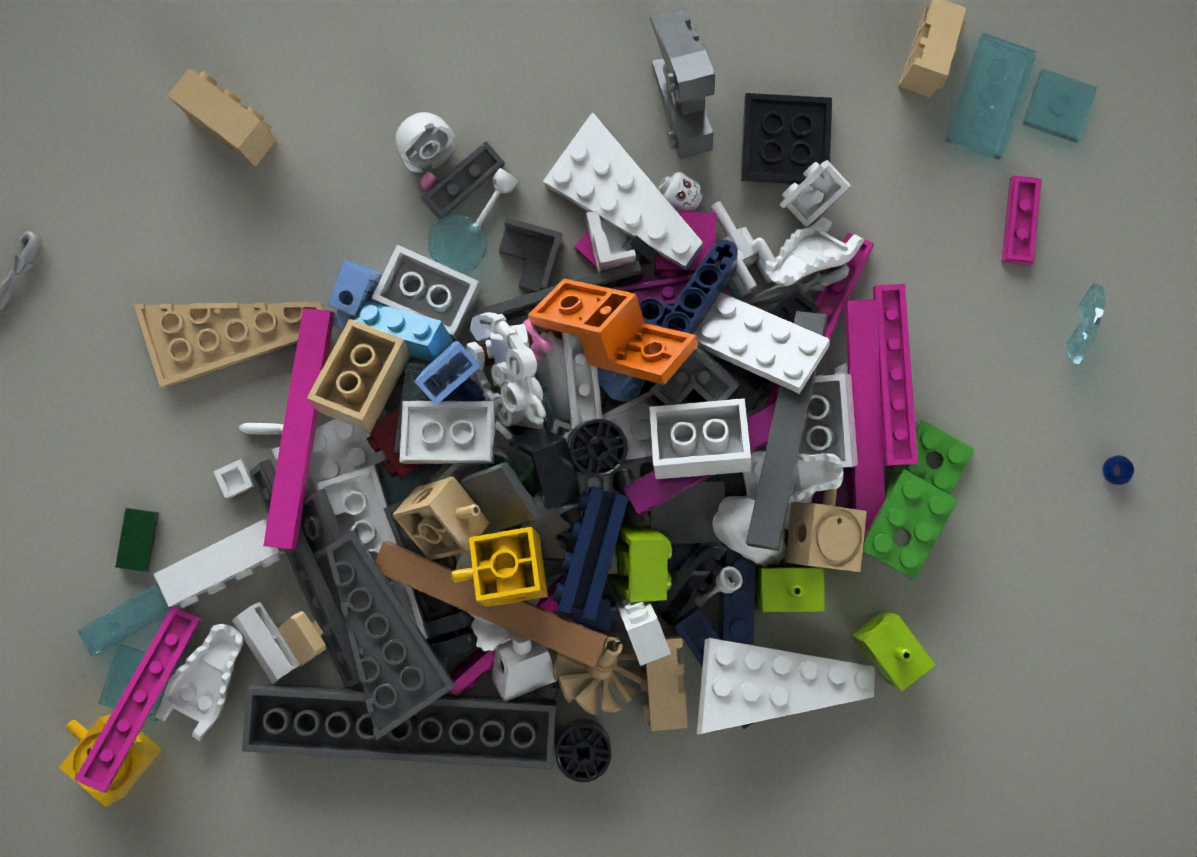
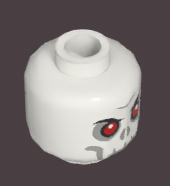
[658,172,703,212]

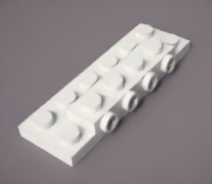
[316,465,428,639]

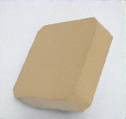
[277,611,326,667]

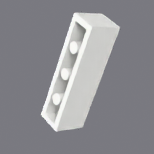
[154,519,285,609]
[613,590,671,666]

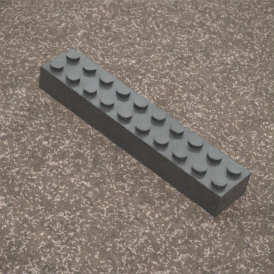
[242,683,557,769]

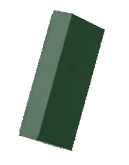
[115,508,159,572]

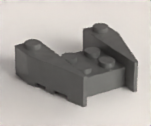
[650,9,715,159]

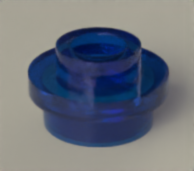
[1102,455,1134,485]

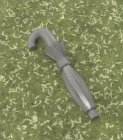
[0,231,41,312]
[747,263,850,305]

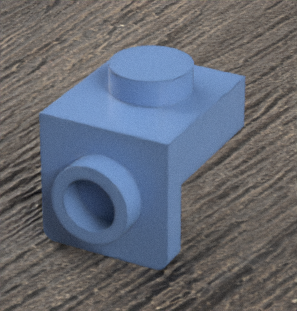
[597,368,647,403]

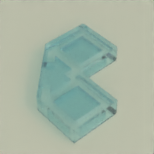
[1066,283,1106,364]

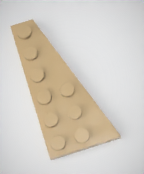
[133,302,325,388]

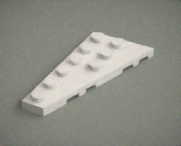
[543,112,704,270]

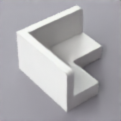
[586,210,636,273]

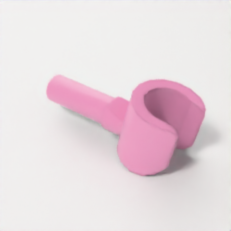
[420,172,439,192]
[523,319,553,360]

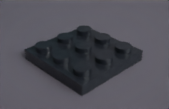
[740,93,832,184]

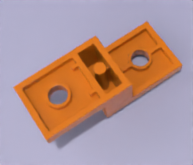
[528,278,699,385]

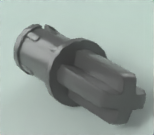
[613,468,650,529]

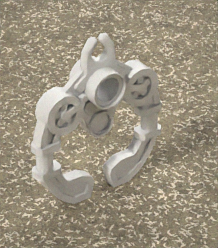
[466,312,546,426]

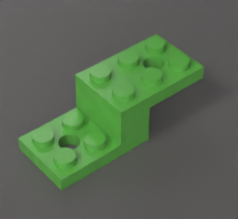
[863,420,975,580]

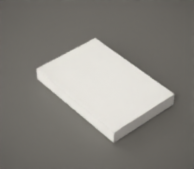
[399,401,496,464]

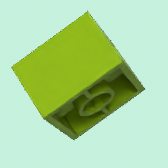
[755,566,825,612]
[850,610,936,692]

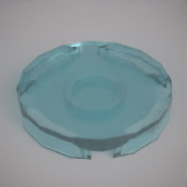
[428,215,487,274]

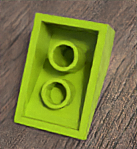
[607,521,672,603]

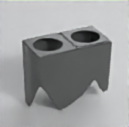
[527,489,580,562]

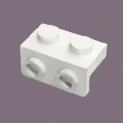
[779,160,851,228]

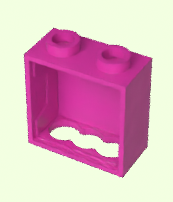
[654,212,716,279]

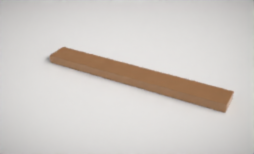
[375,541,608,668]

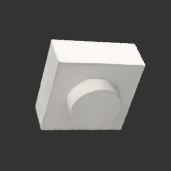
[213,459,256,499]

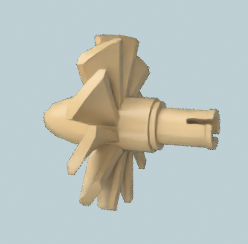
[553,631,642,714]

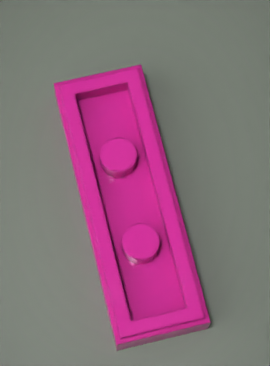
[1001,175,1042,266]

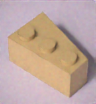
[898,0,966,98]
[640,633,688,731]

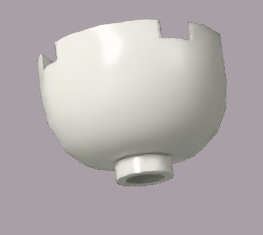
[395,112,455,173]

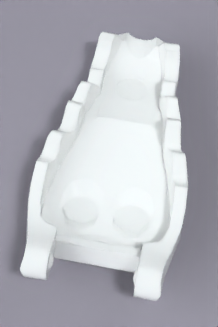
[765,217,864,286]
[741,450,843,503]
[154,624,244,741]

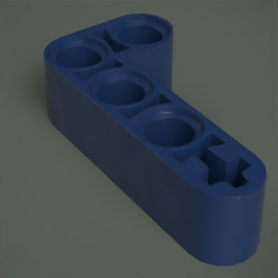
[639,240,738,334]

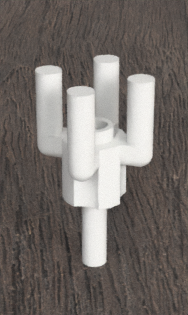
[710,201,775,298]

